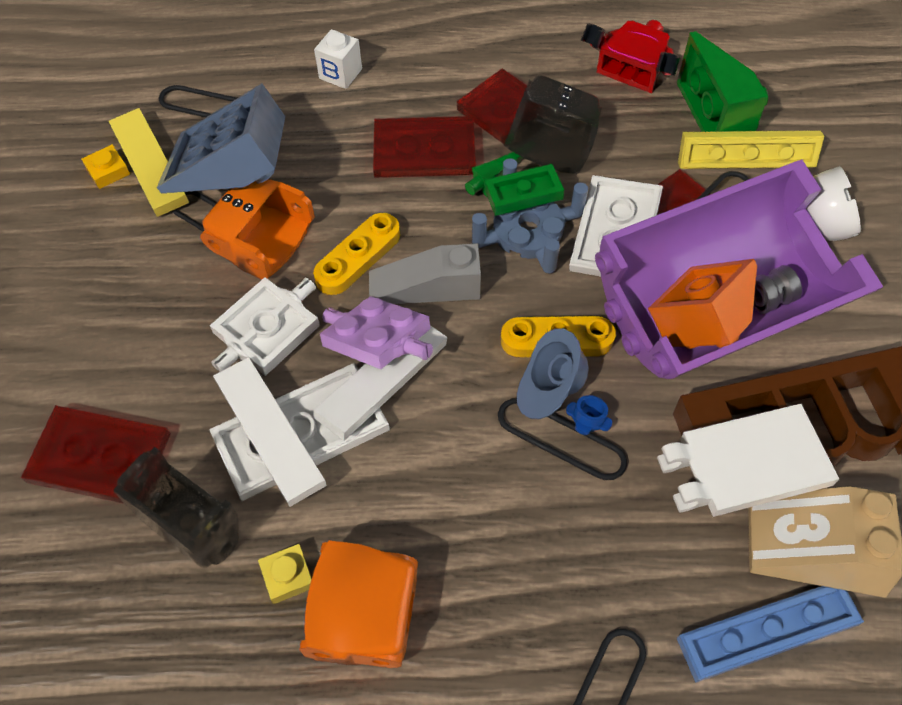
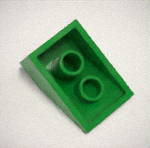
[677,31,768,132]

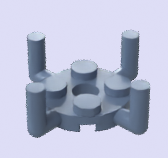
[472,158,588,274]

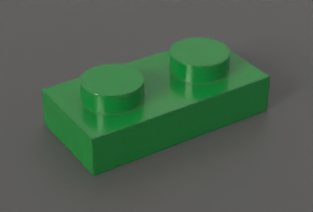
[484,164,564,216]

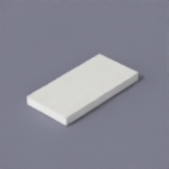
[209,363,390,501]

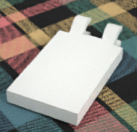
[657,404,839,517]

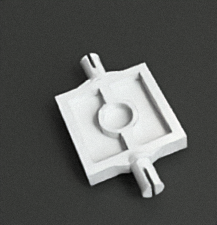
[210,277,320,376]

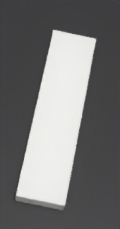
[313,326,447,441]
[213,357,327,507]

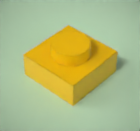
[81,145,130,189]

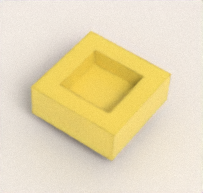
[258,544,312,604]

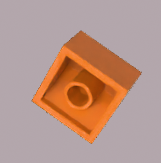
[648,259,757,349]

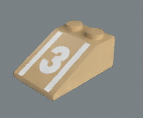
[748,486,902,598]

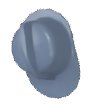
[517,328,589,419]

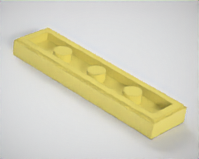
[109,108,189,217]
[678,131,824,169]

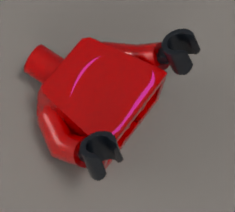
[580,20,680,94]

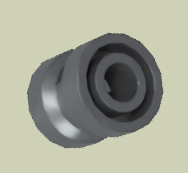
[753,265,802,314]

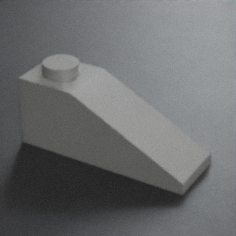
[369,244,481,304]

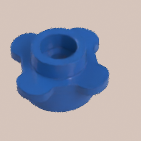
[566,395,612,435]

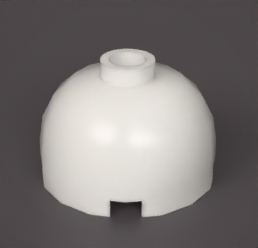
[806,166,861,241]

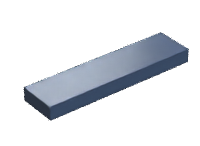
[677,586,864,683]

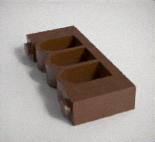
[673,346,902,467]

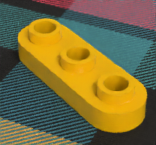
[313,213,400,295]
[501,316,616,357]

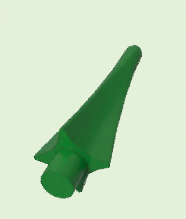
[465,143,536,197]

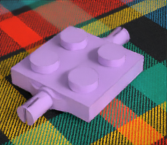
[320,296,433,369]

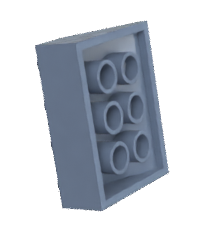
[157,83,286,194]

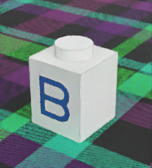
[314,29,362,89]

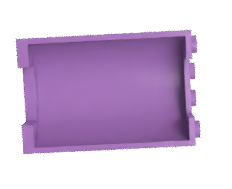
[595,159,883,379]

